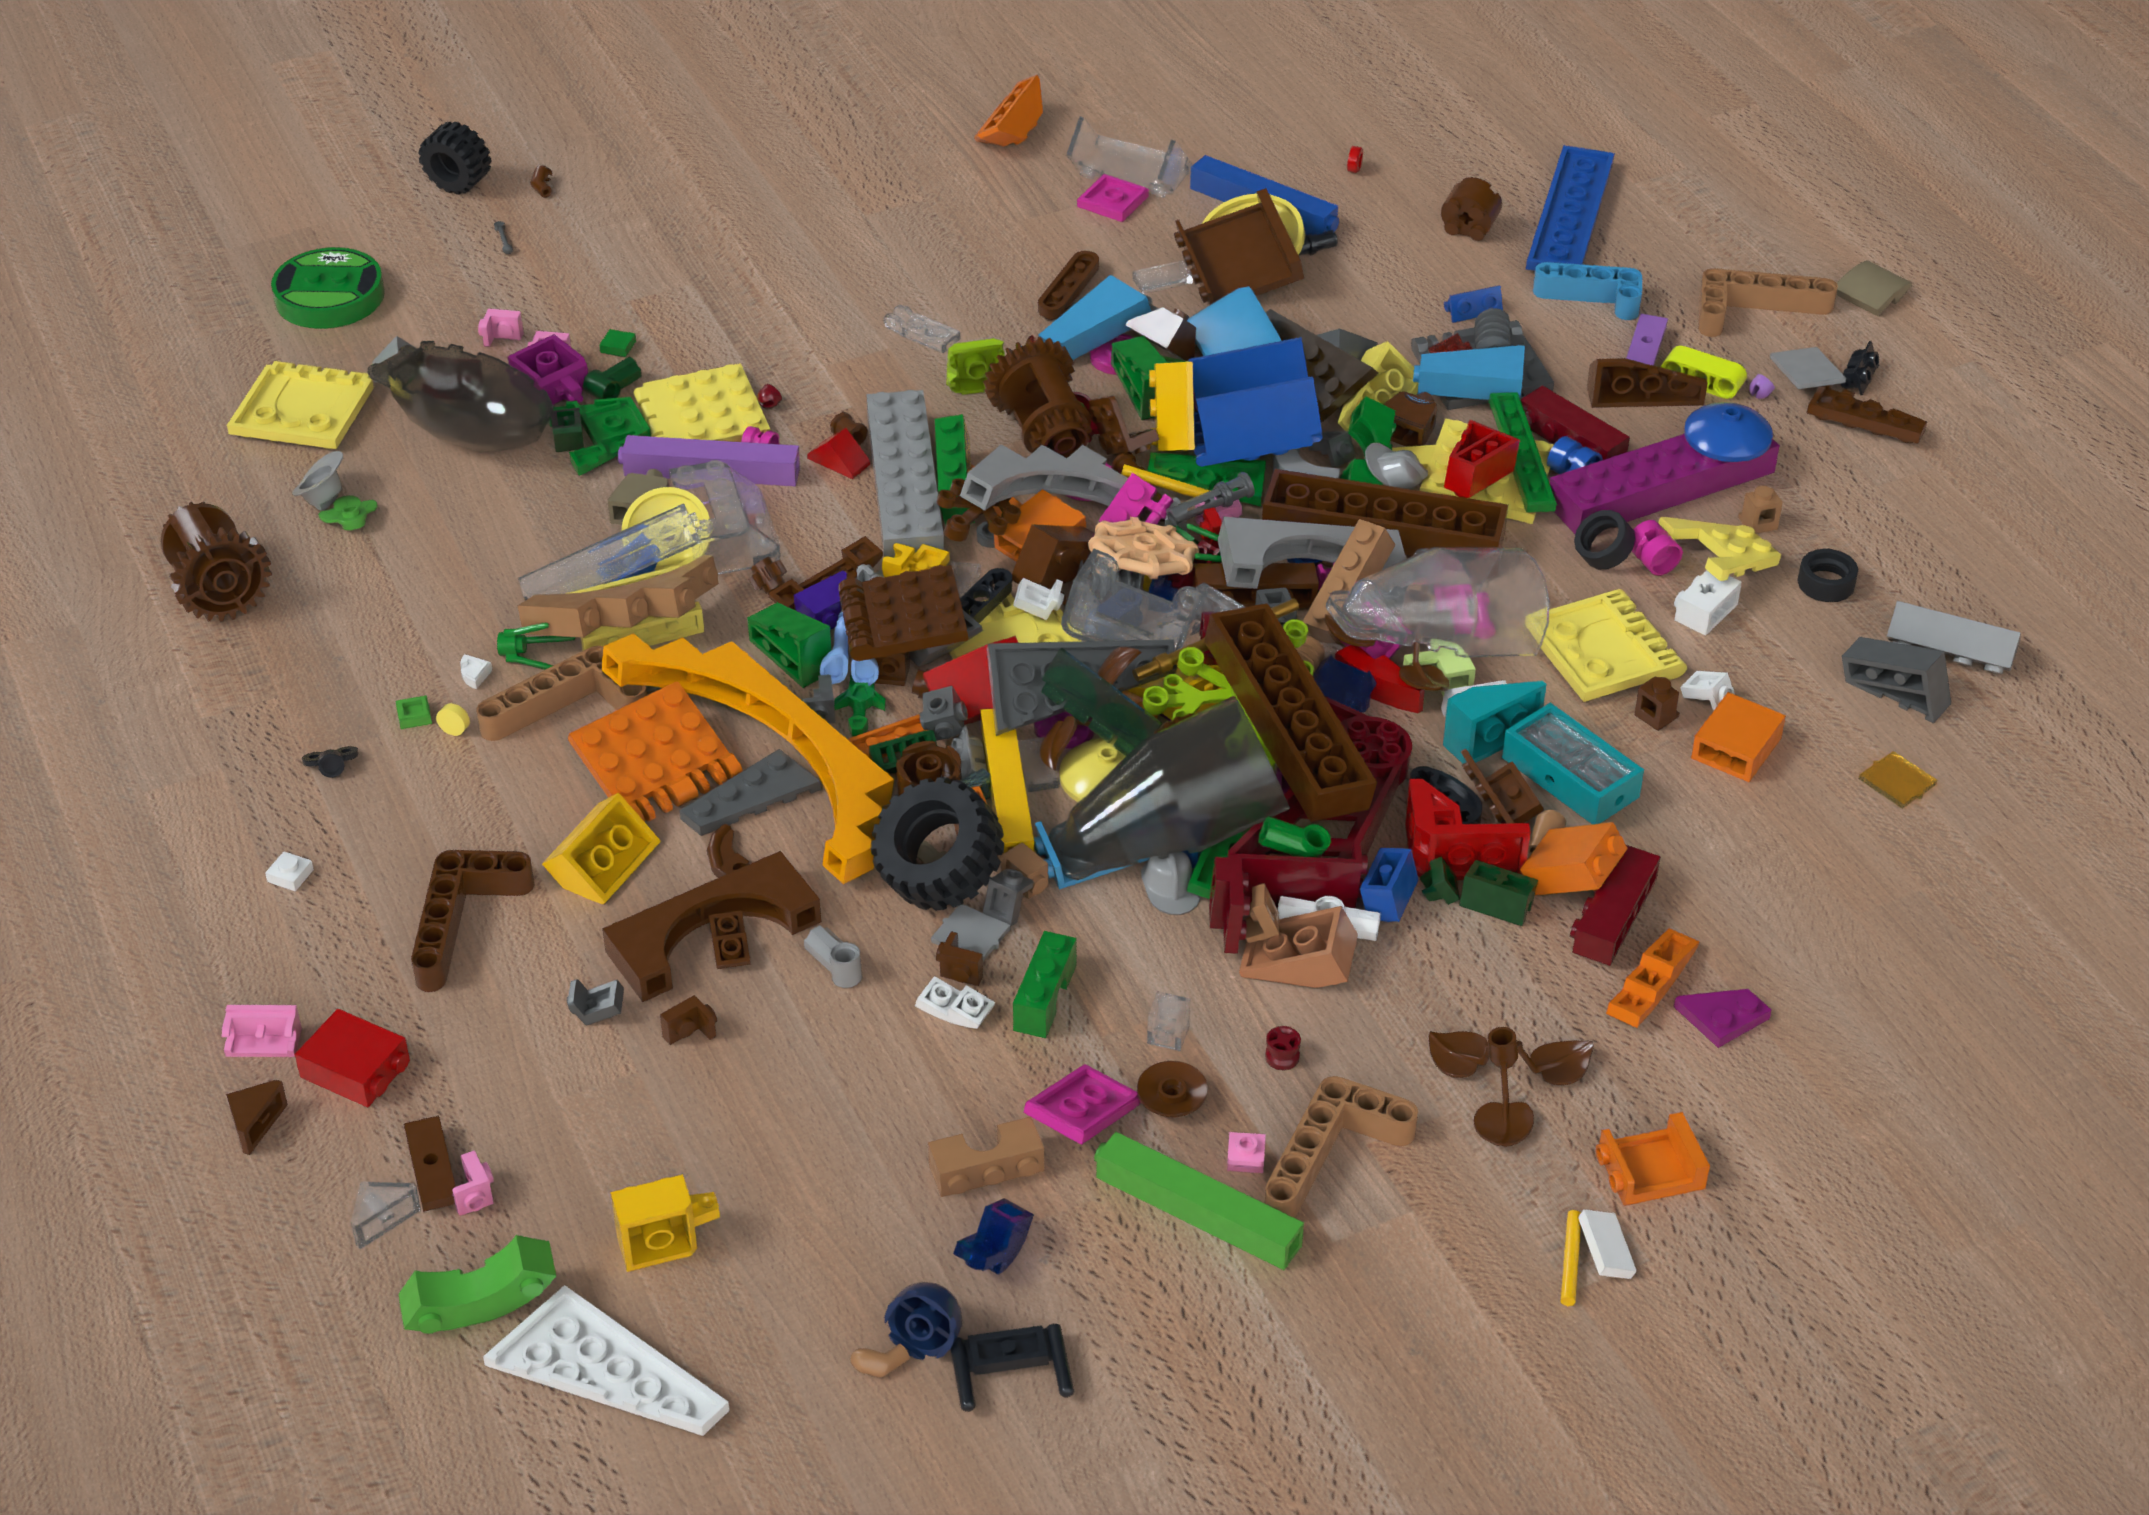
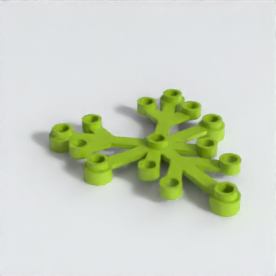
[1142,619,1314,777]

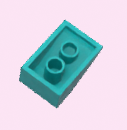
[1443,681,1547,763]

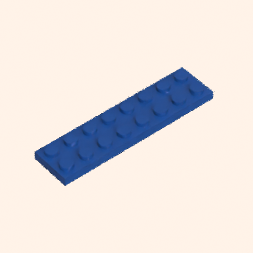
[1526,145,1615,271]

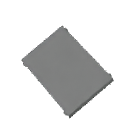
[1770,347,1846,389]

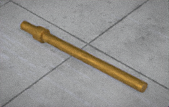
[1132,598,1299,681]

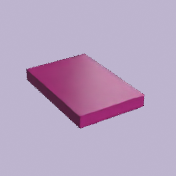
[1023,1064,1140,1145]

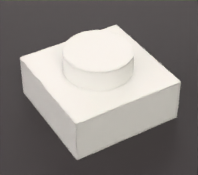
[265,851,314,891]

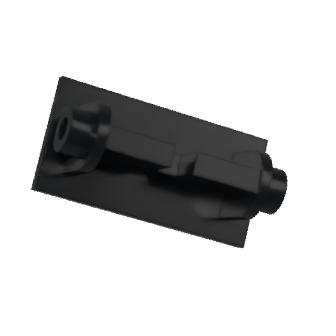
[1840,341,1880,395]

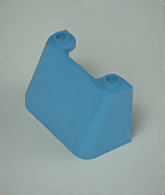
[1187,287,1281,356]

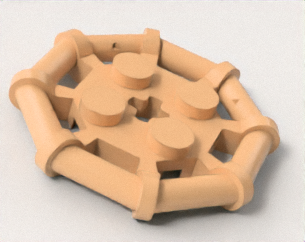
[1088,517,1199,579]

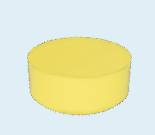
[436,703,470,736]

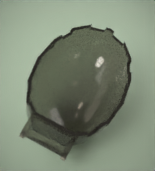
[367,341,554,453]

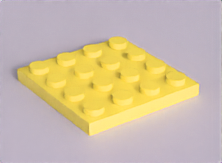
[1420,418,1554,524]

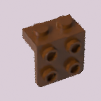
[1088,395,1159,455]

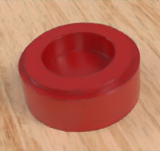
[1347,146,1364,173]

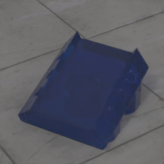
[1313,654,1377,713]

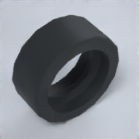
[1574,510,1635,570]
[1797,548,1859,602]

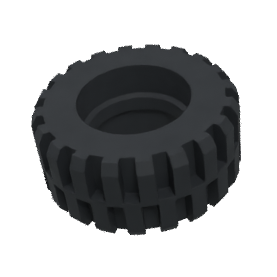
[871,777,1004,911]

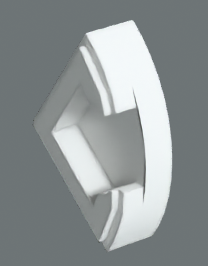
[460,654,492,689]

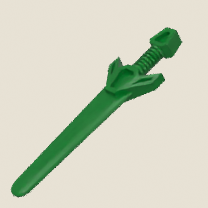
[834,675,886,737]

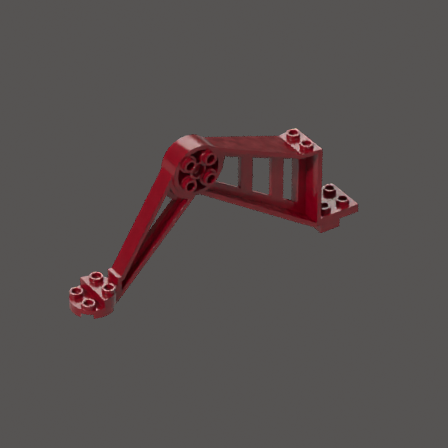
[1199,611,1412,954]

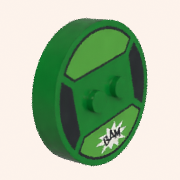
[271,247,385,329]

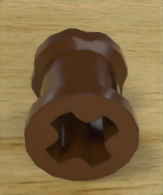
[830,412,868,446]

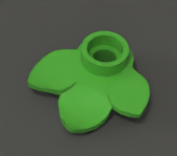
[318,495,378,530]

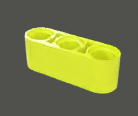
[1661,345,1747,399]

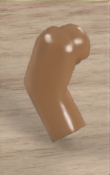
[850,1344,910,1378]

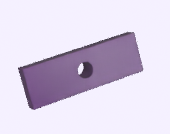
[1626,314,1668,366]

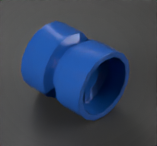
[1547,436,1603,474]

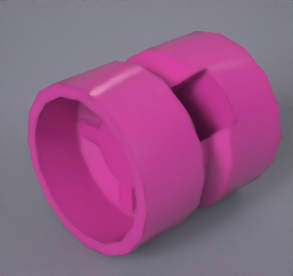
[1631,520,1683,576]

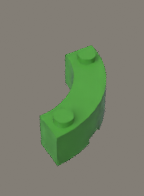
[398,1235,557,1334]

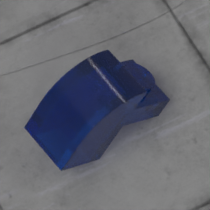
[953,1198,1034,1275]

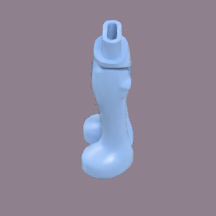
[820,612,879,685]

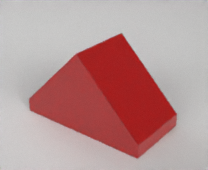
[807,427,870,480]

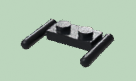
[950,1323,1074,1412]

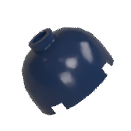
[884,1282,963,1360]

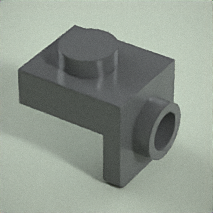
[567,979,624,1026]

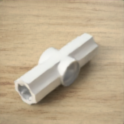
[1278,896,1381,941]

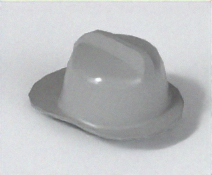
[1365,443,1428,490]
[292,451,343,511]
[1141,843,1200,915]

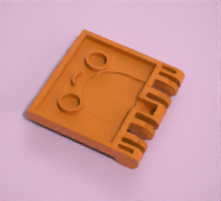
[568,681,743,822]

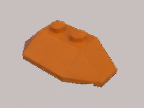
[974,75,1043,147]

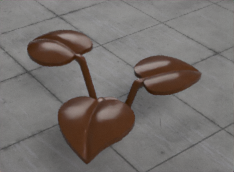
[1324,590,1455,691]
[1040,647,1142,771]
[1429,1027,1594,1147]

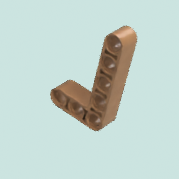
[1698,268,1838,337]
[476,646,647,741]
[1264,1076,1418,1218]

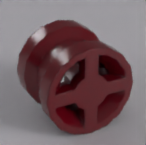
[1265,1026,1301,1071]

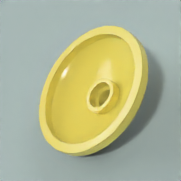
[621,487,712,571]
[1059,738,1142,809]

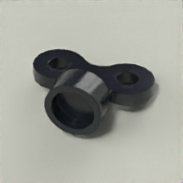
[302,746,359,778]

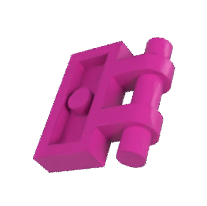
[1098,473,1174,525]

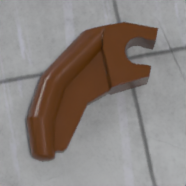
[707,824,749,878]

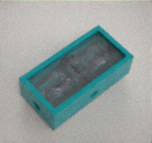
[1502,702,1644,824]

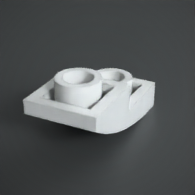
[915,976,995,1029]

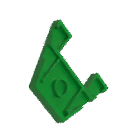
[541,397,651,476]

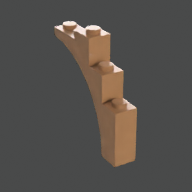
[517,555,719,638]

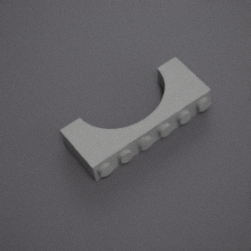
[1218,517,1411,599]

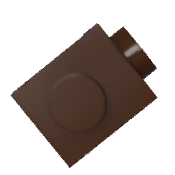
[936,931,983,986]

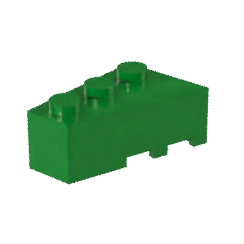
[1111,336,1168,420]
[747,602,832,688]

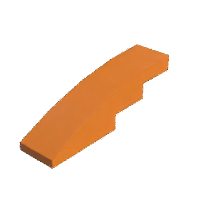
[1606,928,1700,1028]

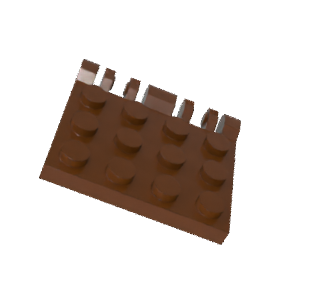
[838,565,969,661]

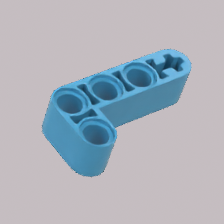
[1533,262,1642,320]

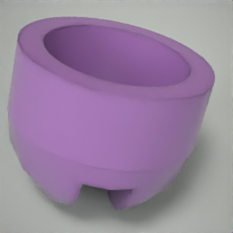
[1749,374,1775,399]

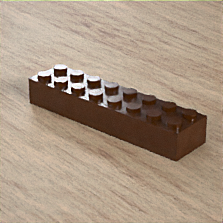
[1262,469,1508,569]
[1204,603,1377,822]

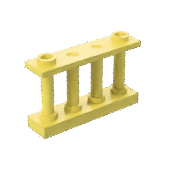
[565,565,704,651]

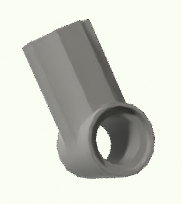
[804,925,862,988]

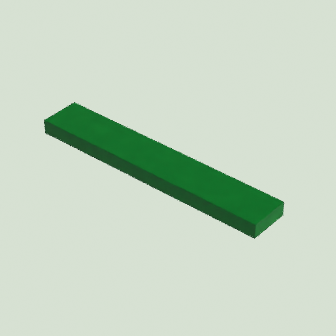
[1489,392,1557,513]

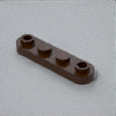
[1038,251,1099,320]

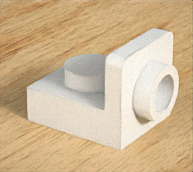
[1680,671,1735,711]

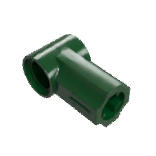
[583,357,642,399]

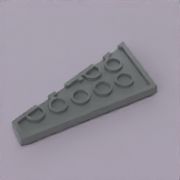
[987,640,1177,736]

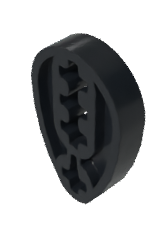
[1410,766,1482,824]

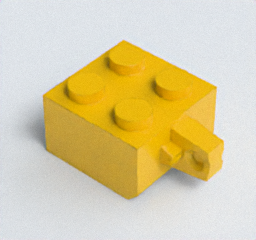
[610,1174,720,1272]

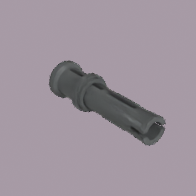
[1166,472,1255,526]

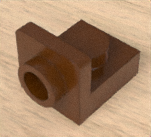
[660,995,717,1045]

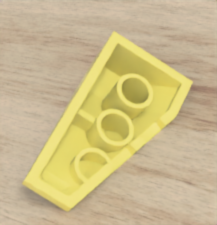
[1338,341,1418,442]

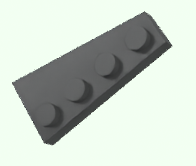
[680,749,821,836]

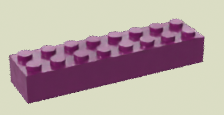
[1550,434,1780,534]

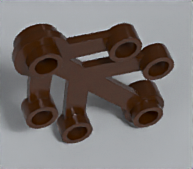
[936,478,1021,542]

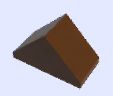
[226,1080,288,1155]

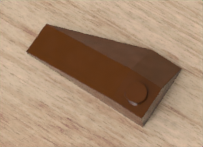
[1587,358,1708,408]

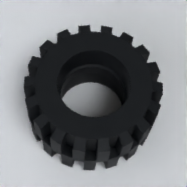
[418,121,491,195]

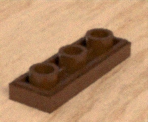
[404,1115,456,1212]

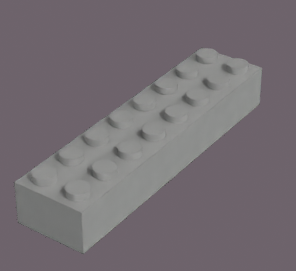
[866,390,944,558]

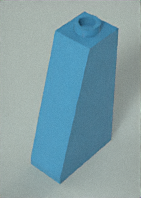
[1038,275,1152,360]
[1413,345,1525,400]

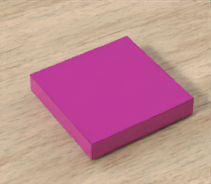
[1077,174,1149,222]

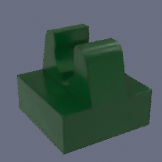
[1420,856,1460,905]

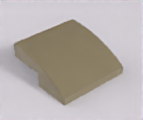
[1837,260,1912,317]

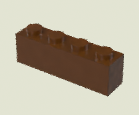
[1192,563,1319,610]

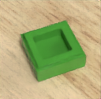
[395,695,432,729]

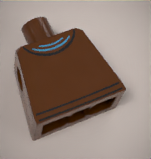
[1383,391,1437,447]

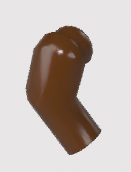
[530,165,552,198]

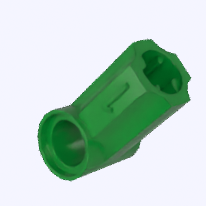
[1258,816,1331,858]

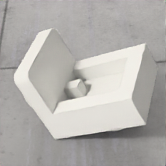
[1013,578,1064,620]

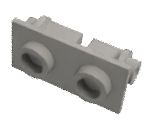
[951,726,989,789]

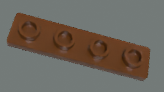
[1460,748,1544,824]

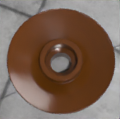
[1137,1061,1208,1117]

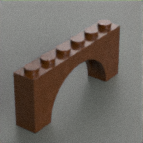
[602,851,822,1002]

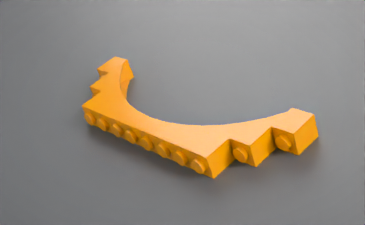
[602,633,894,884]

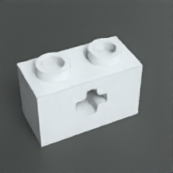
[1674,570,1742,636]

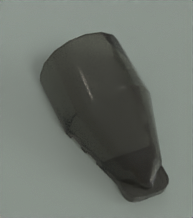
[1048,696,1290,880]

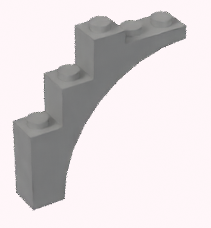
[960,444,1146,518]

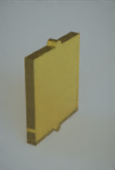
[1858,751,1937,809]

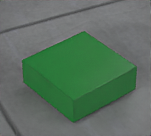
[599,329,636,357]

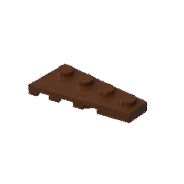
[1807,385,1927,444]

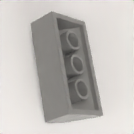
[1887,601,2021,674]

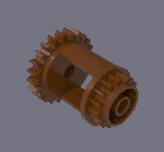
[983,337,1092,458]
[160,502,272,622]

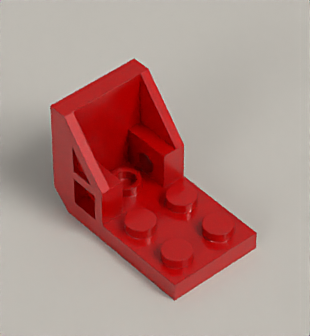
[1405,779,1530,881]

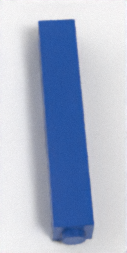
[1190,155,1339,235]

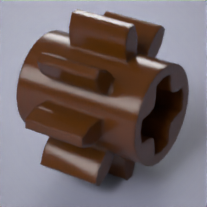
[748,557,788,594]

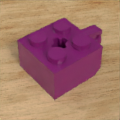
[507,334,588,407]

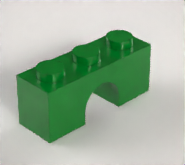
[1013,931,1077,1038]

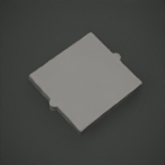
[931,904,1010,961]

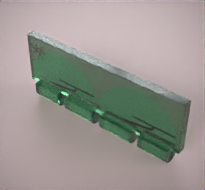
[1041,648,1162,760]

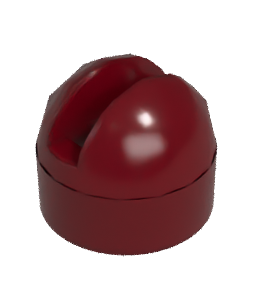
[757,384,782,409]

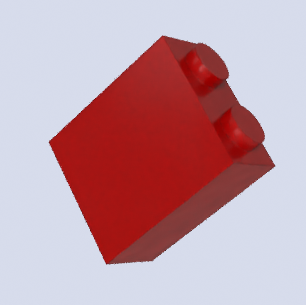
[294,1008,410,1108]

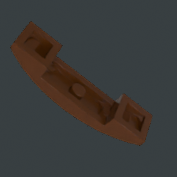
[768,536,883,610]

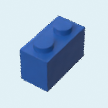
[1360,848,1419,922]

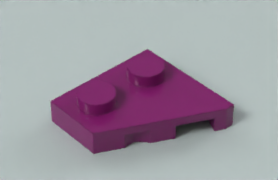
[1674,989,1772,1048]

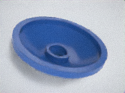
[1684,402,1773,462]

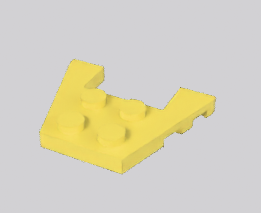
[1659,517,1781,581]

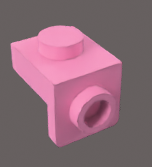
[1227,1132,1265,1173]
[452,1150,494,1216]

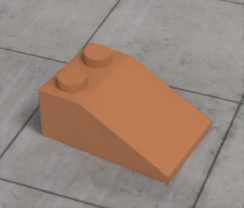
[1239,906,1358,988]

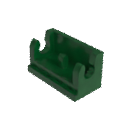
[1459,860,1538,926]

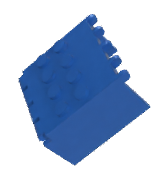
[1188,337,1323,467]

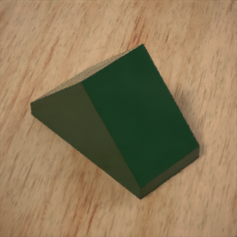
[551,408,584,452]

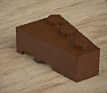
[1012,524,1105,589]

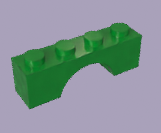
[1340,396,1396,485]

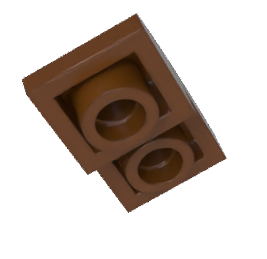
[709,910,751,969]

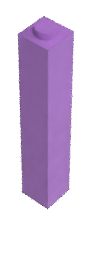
[618,435,800,486]

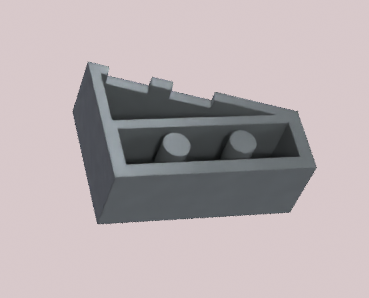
[1842,637,1952,723]

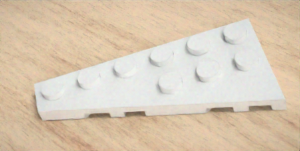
[483,1285,729,1436]

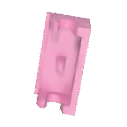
[222,1005,302,1057]

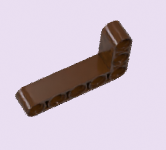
[411,850,535,992]

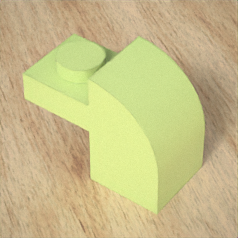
[1403,641,1476,697]

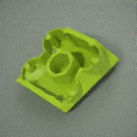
[946,338,1005,395]

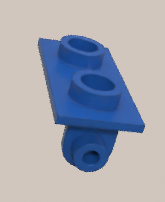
[1444,285,1503,323]

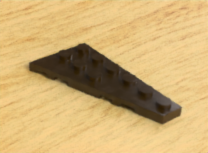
[1266,309,1379,423]

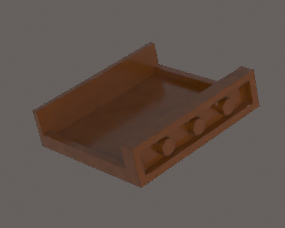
[1174,188,1304,305]

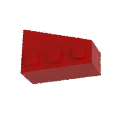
[1444,420,1520,498]

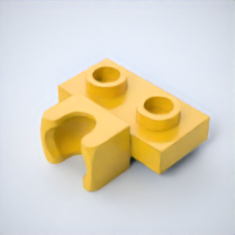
[882,543,950,577]

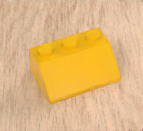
[1149,362,1195,451]
[542,793,661,904]

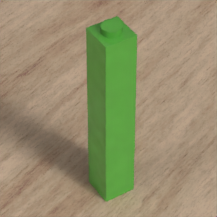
[1094,1131,1304,1270]

